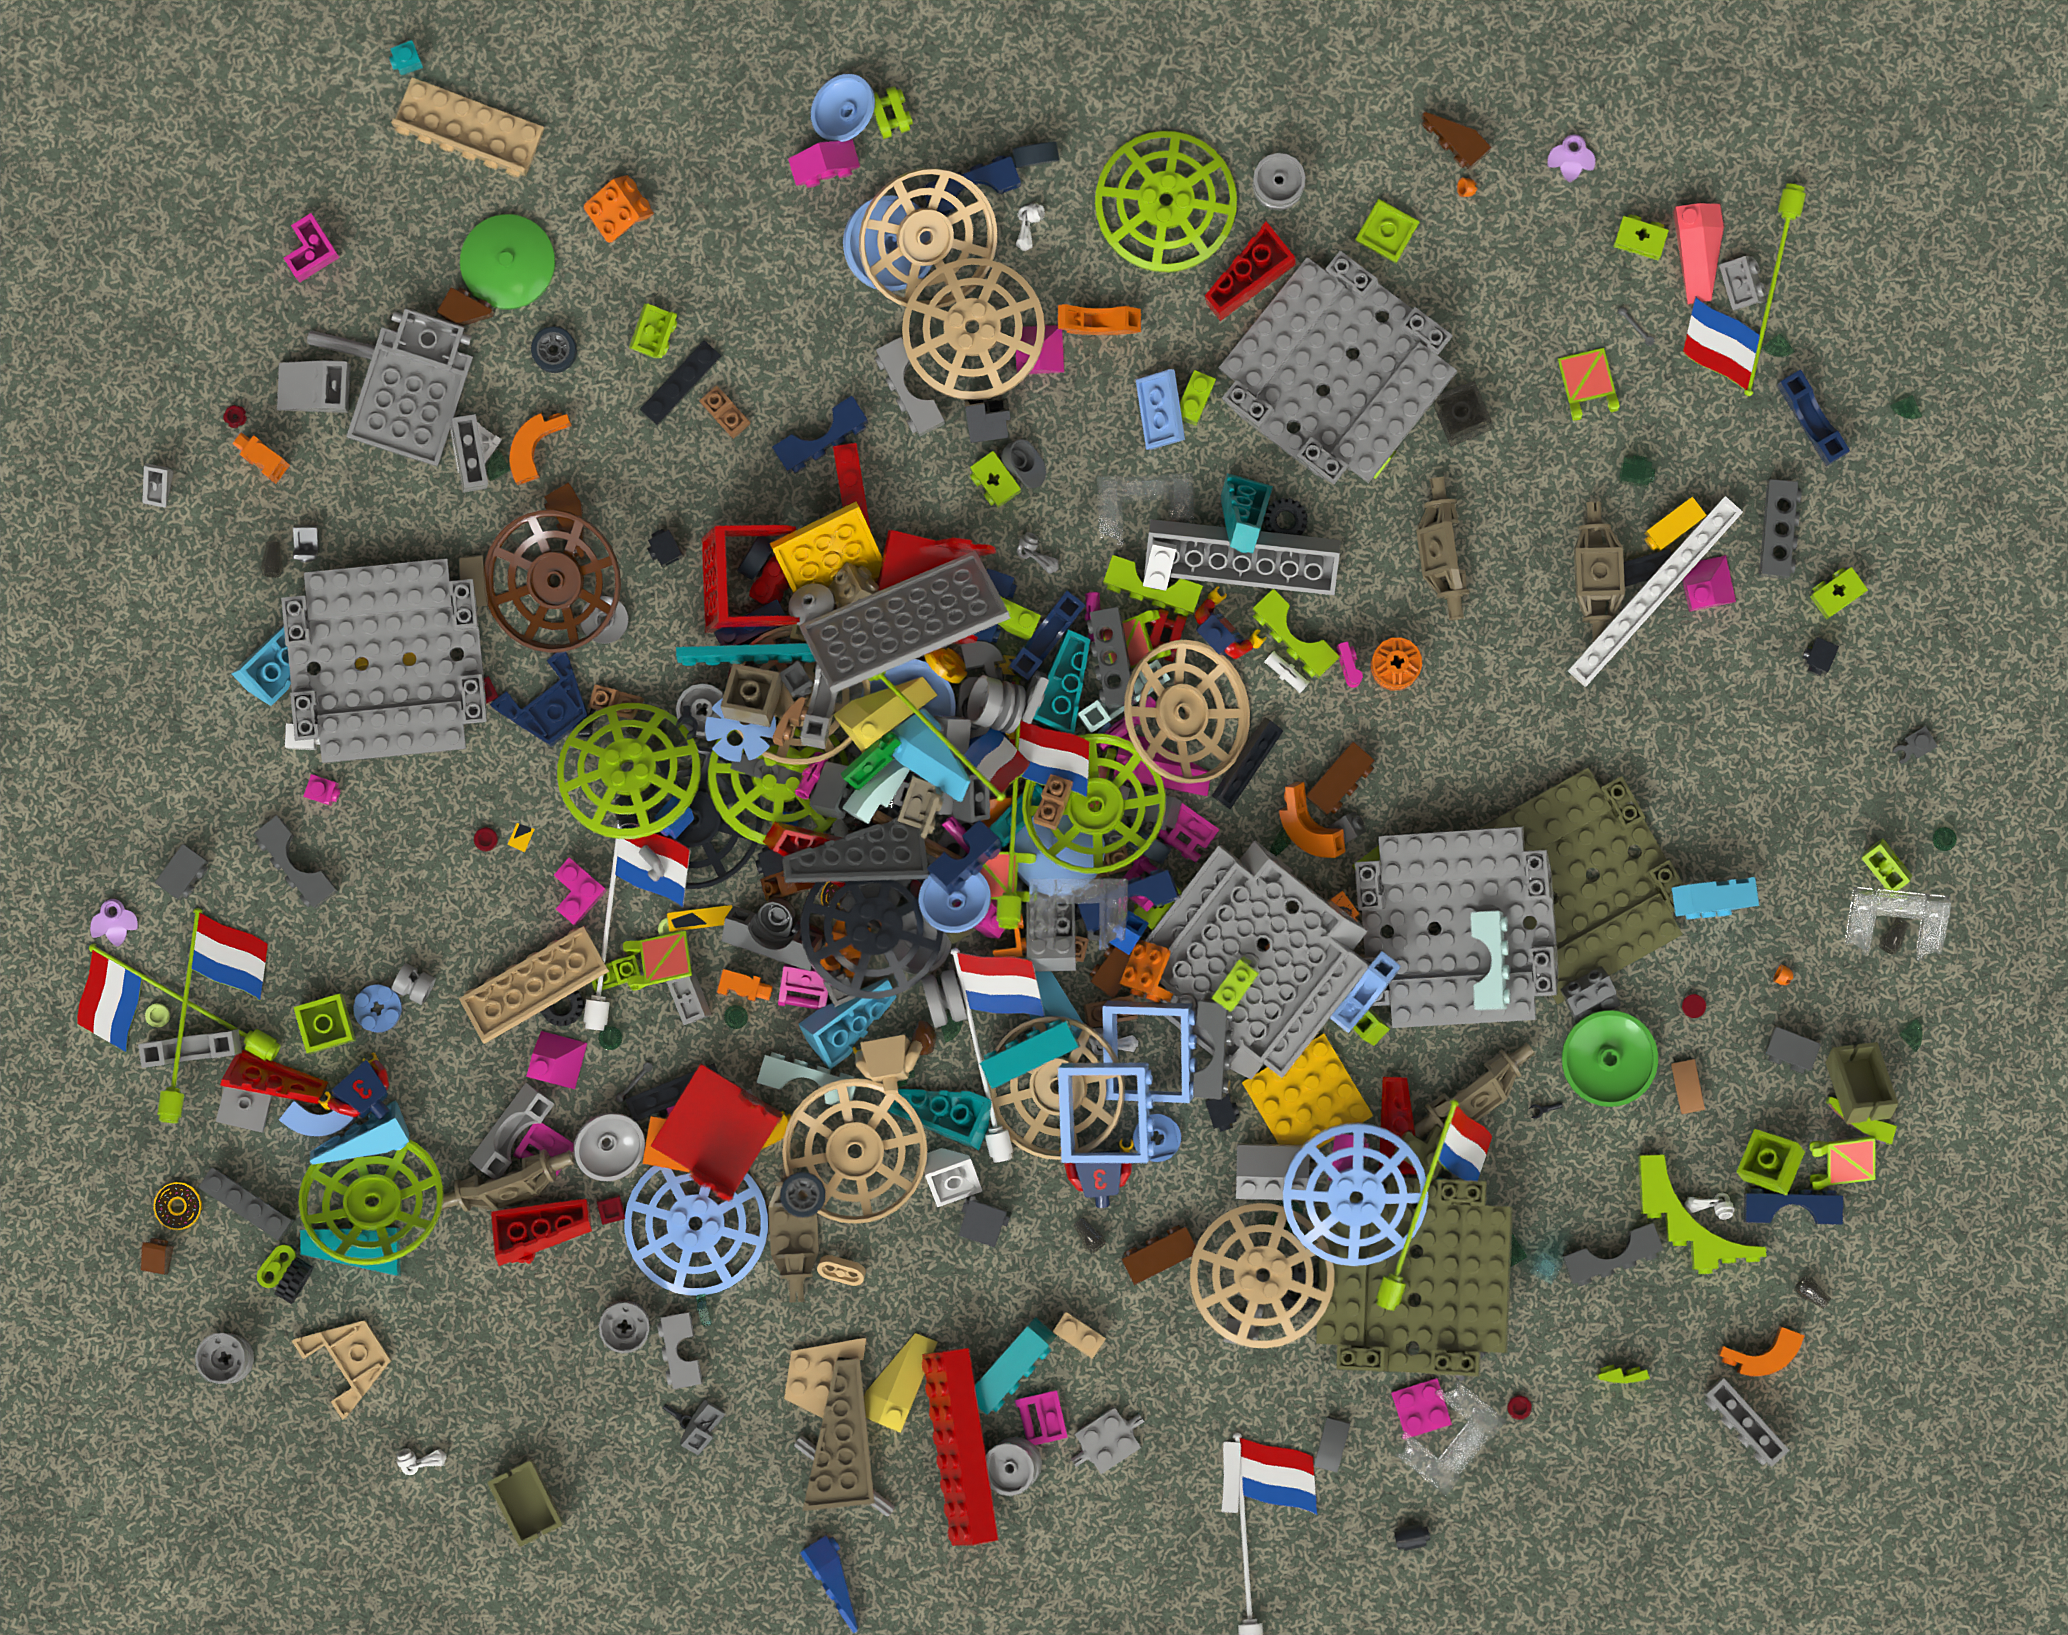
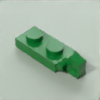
[841,731,902,790]

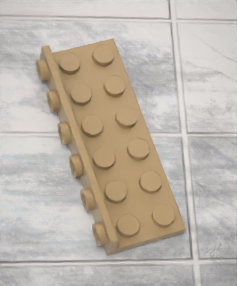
[391,77,545,178]
[459,926,609,1044]

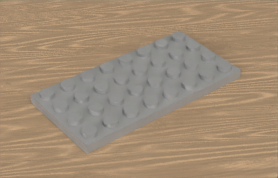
[799,551,1010,694]

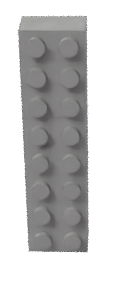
[1144,519,1340,595]

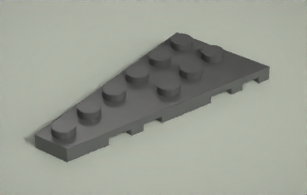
[783,817,929,883]

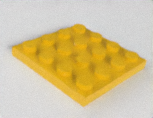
[770,502,883,594]
[1242,1034,1373,1149]

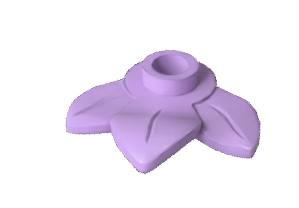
[1547,134,1595,182]
[90,899,138,947]

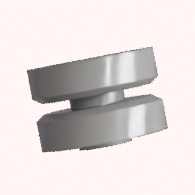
[1252,153,1306,211]
[676,684,724,739]
[921,969,967,1028]
[986,1437,1042,1496]

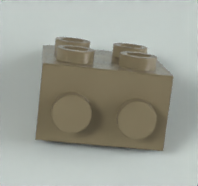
[828,562,879,610]
[897,775,944,839]

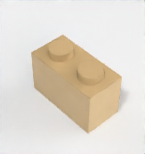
[1052,1312,1106,1359]

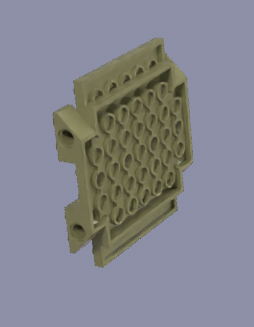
[1477,768,1684,1005]
[1316,1177,1513,1376]

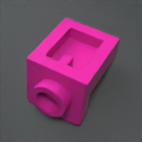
[303,774,341,806]

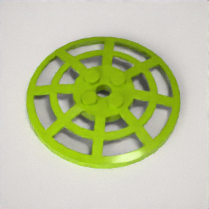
[1095,131,1237,272]
[557,703,701,839]
[708,719,849,845]
[1022,734,1166,873]
[299,1139,444,1265]

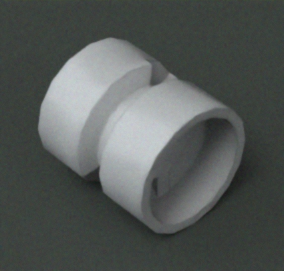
[392,963,436,1005]

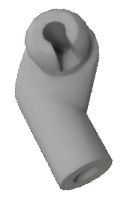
[639,845,665,881]

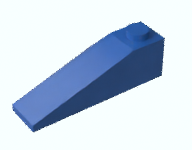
[800,1534,858,1633]

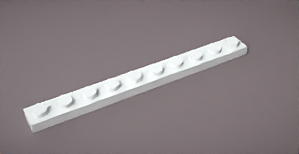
[1568,496,1743,687]

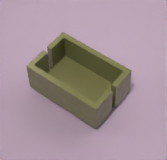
[1825,1042,1899,1124]
[487,1459,565,1547]

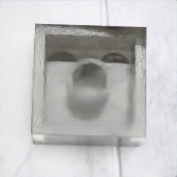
[1432,380,1495,447]

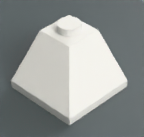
[919,1148,982,1207]

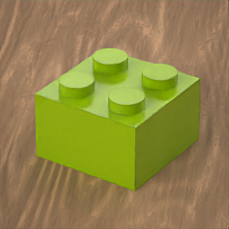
[293,994,356,1054]
[1737,1128,1805,1195]

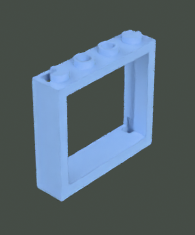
[1103,1001,1197,1103]
[1058,1063,1155,1163]

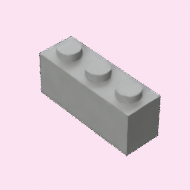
[451,414,488,493]

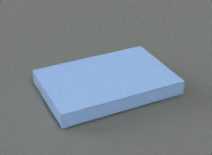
[1136,369,1185,450]

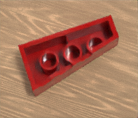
[1205,221,1296,321]
[763,821,846,887]
[491,1199,592,1266]

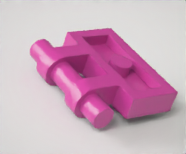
[1157,803,1220,863]

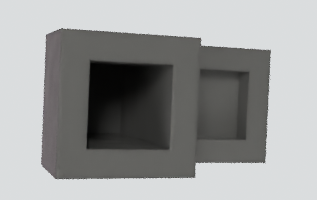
[961,641,1006,682]

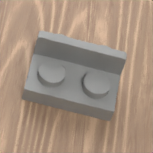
[1719,256,1766,310]

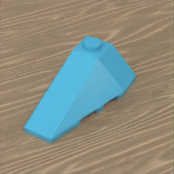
[232,625,291,706]
[892,709,970,801]
[1024,957,1083,1038]
[798,978,896,1069]
[310,1100,409,1165]

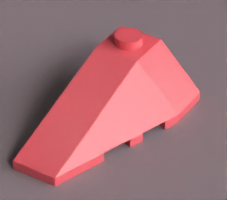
[1673,203,1724,304]

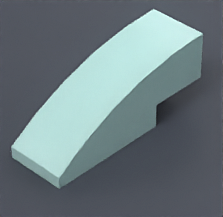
[843,759,910,823]

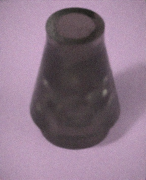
[260,541,284,578]
[1878,918,1909,955]
[1073,1217,1107,1254]
[1794,1275,1831,1309]

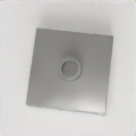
[1022,670,1049,724]
[216,1087,272,1133]

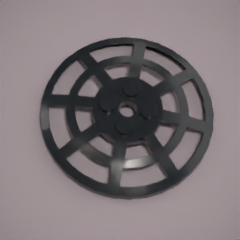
[642,746,763,889]
[800,879,943,999]

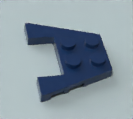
[490,651,588,747]

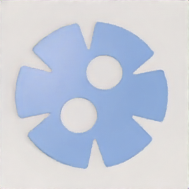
[705,698,776,762]

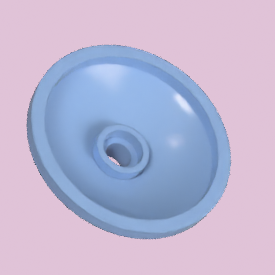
[811,74,875,142]
[919,872,991,933]

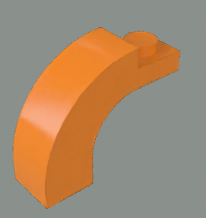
[1058,304,1141,335]
[510,413,572,485]
[1279,782,1345,858]
[1718,1327,1805,1376]

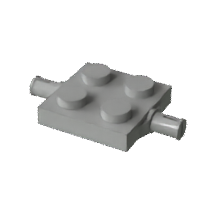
[1071,1407,1144,1474]

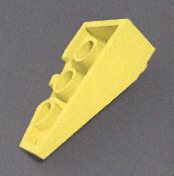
[833,677,937,753]
[864,1333,937,1433]

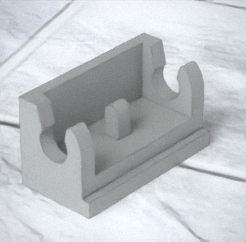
[666,971,712,1025]

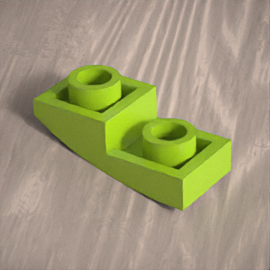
[591,955,641,993]
[1596,1364,1650,1383]

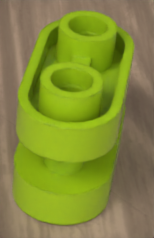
[873,86,913,139]

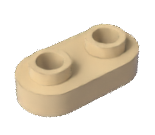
[817,1255,866,1286]

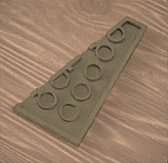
[802,1359,874,1511]

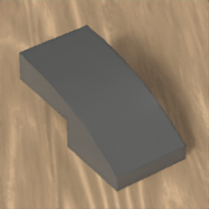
[680,1399,726,1455]
[1314,1416,1350,1472]

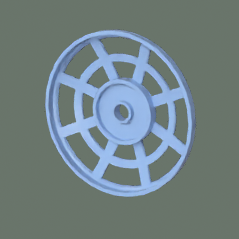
[1283,1123,1428,1266]
[625,1166,768,1296]

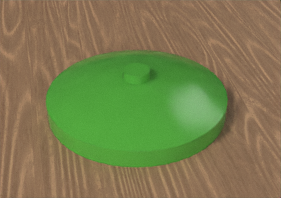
[460,214,555,309]
[1561,1010,1658,1107]

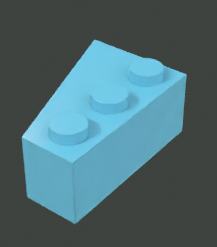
[1672,877,1759,920]

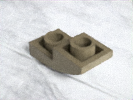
[459,555,488,607]

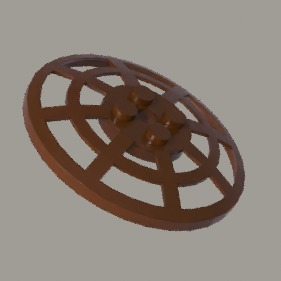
[484,510,621,653]

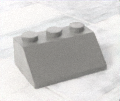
[1236,1143,1309,1201]

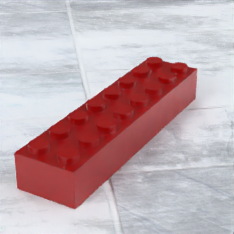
[922,1348,999,1546]

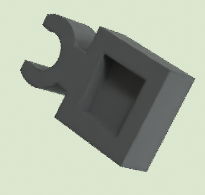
[1892,726,1938,764]

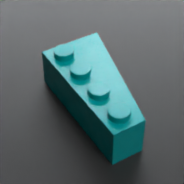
[1220,473,1273,553]
[1033,630,1090,734]
[979,1018,1081,1089]
[300,1228,401,1276]
[975,1317,1057,1415]

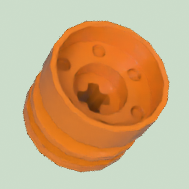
[1370,637,1422,691]

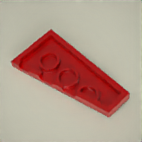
[220,1049,328,1104]
[1379,1077,1417,1174]

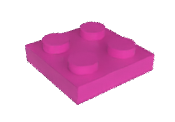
[1391,1378,1452,1439]

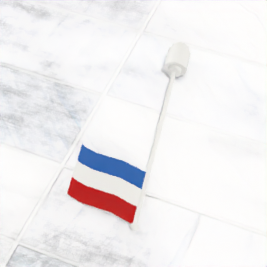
[583,824,690,1031]
[950,948,1045,1162]
[1233,1433,1317,1635]

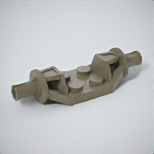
[1416,477,1470,621]
[1574,501,1625,643]
[1414,1042,1536,1139]
[436,1149,575,1212]
[768,1157,819,1303]

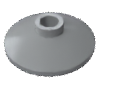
[788,583,835,625]
[581,596,628,644]

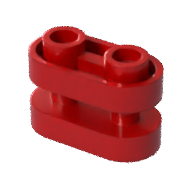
[1149,609,1187,662]

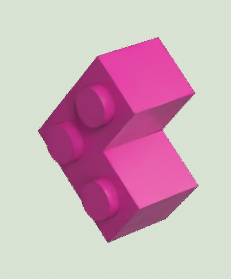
[788,140,860,188]
[284,213,340,283]
[553,858,607,926]

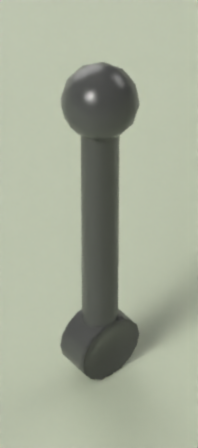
[1618,306,1655,346]
[616,1062,653,1102]

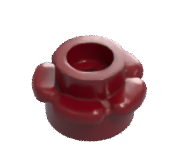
[223,405,247,428]

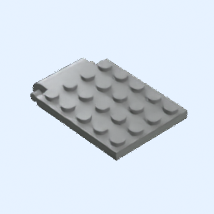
[346,307,473,467]

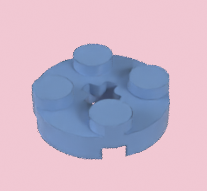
[353,985,402,1033]
[1133,1114,1181,1162]

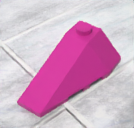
[1113,734,1210,796]

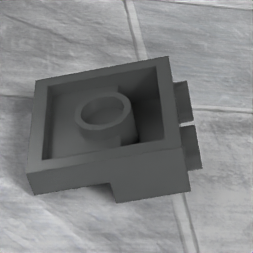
[1560,966,1621,1023]

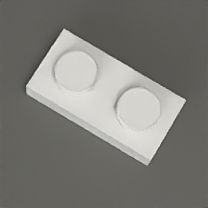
[1143,540,1177,591]

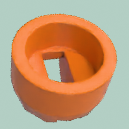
[1457,178,1477,197]
[1773,964,1794,985]

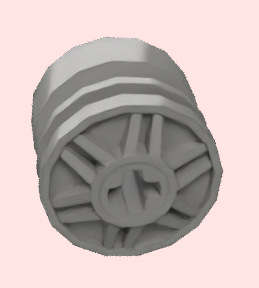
[967,675,1026,734]
[599,1300,650,1353]
[195,1333,254,1384]

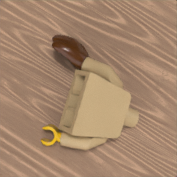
[852,1020,937,1094]

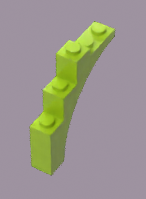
[1638,1155,1766,1274]

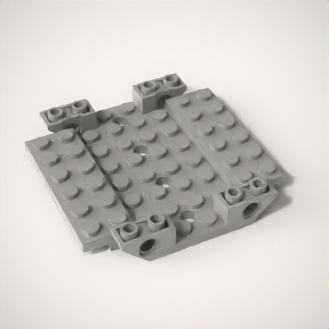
[1219,251,1457,485]
[281,559,487,763]
[1355,827,1559,1028]
[1144,840,1370,1079]

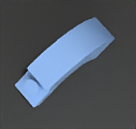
[1330,952,1401,1033]
[279,1101,356,1137]

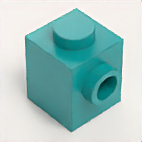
[389,40,423,76]

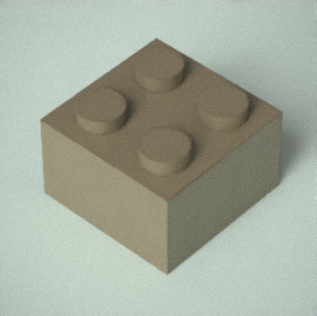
[720,663,783,727]

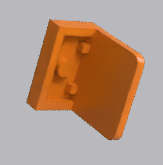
[584,175,654,243]
[993,914,1027,958]
[1119,940,1173,1004]

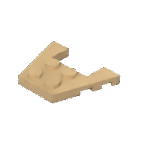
[292,1320,392,1420]
[784,1338,866,1418]

